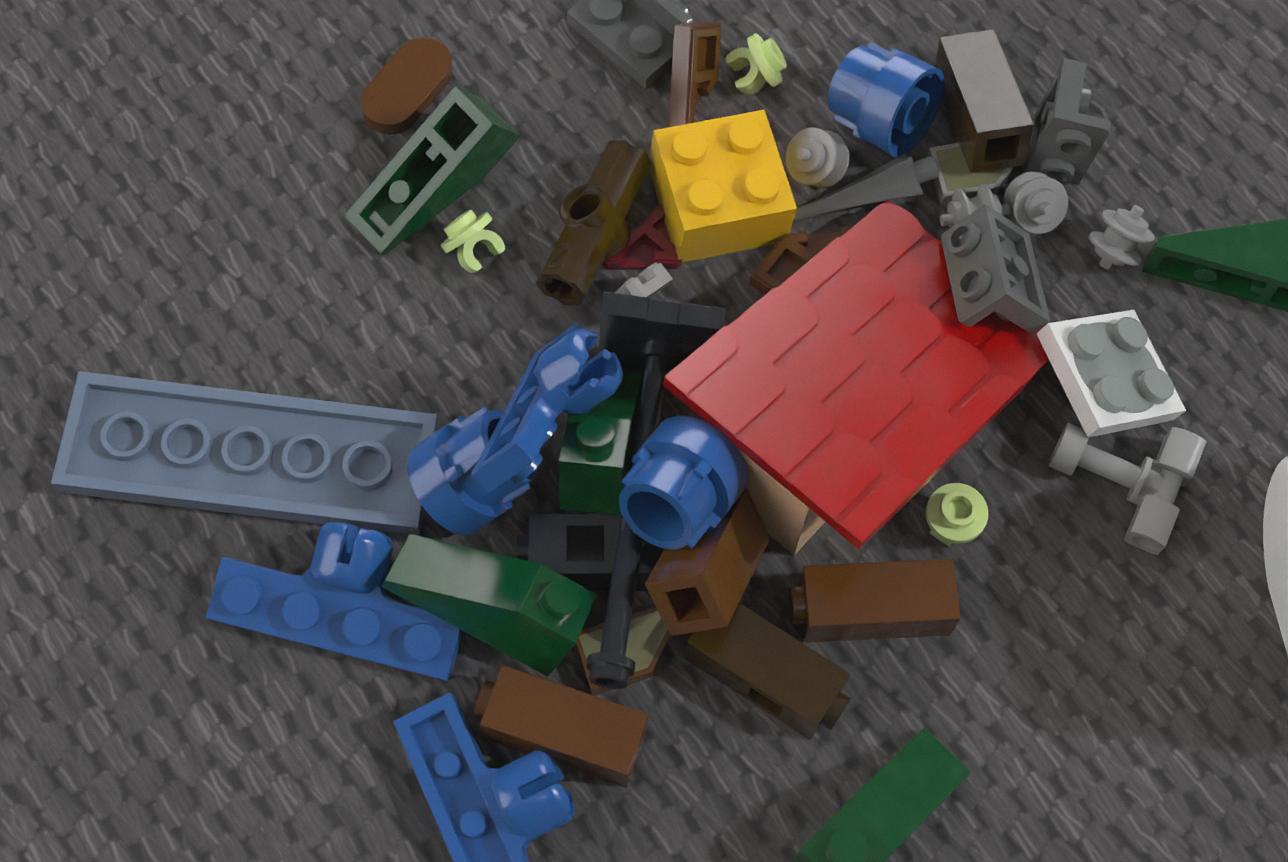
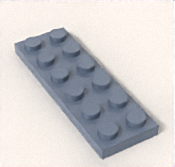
[51,371,439,536]

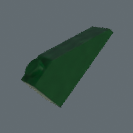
[345,86,521,255]
[1142,218,1288,312]
[559,368,644,516]
[381,534,597,677]
[793,728,971,862]

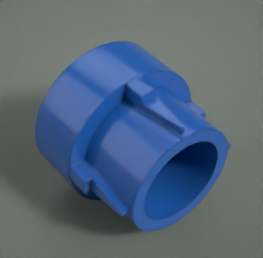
[828,42,945,158]
[408,407,538,535]
[619,416,748,549]

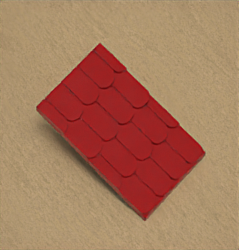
[664,201,1050,555]

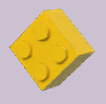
[649,110,797,263]

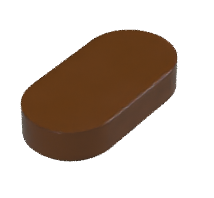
[361,37,453,135]

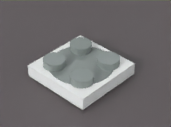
[1037,310,1186,438]

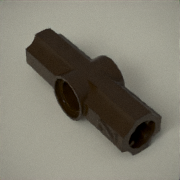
[536,140,652,306]

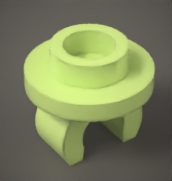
[725,33,787,95]
[441,209,505,273]
[926,483,988,547]

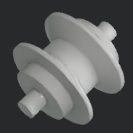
[786,127,849,188]
[1003,172,1068,234]
[940,184,1010,228]
[1089,205,1155,269]

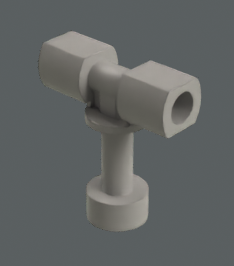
[1048,423,1207,555]

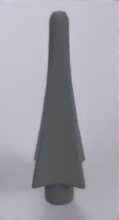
[793,154,939,223]

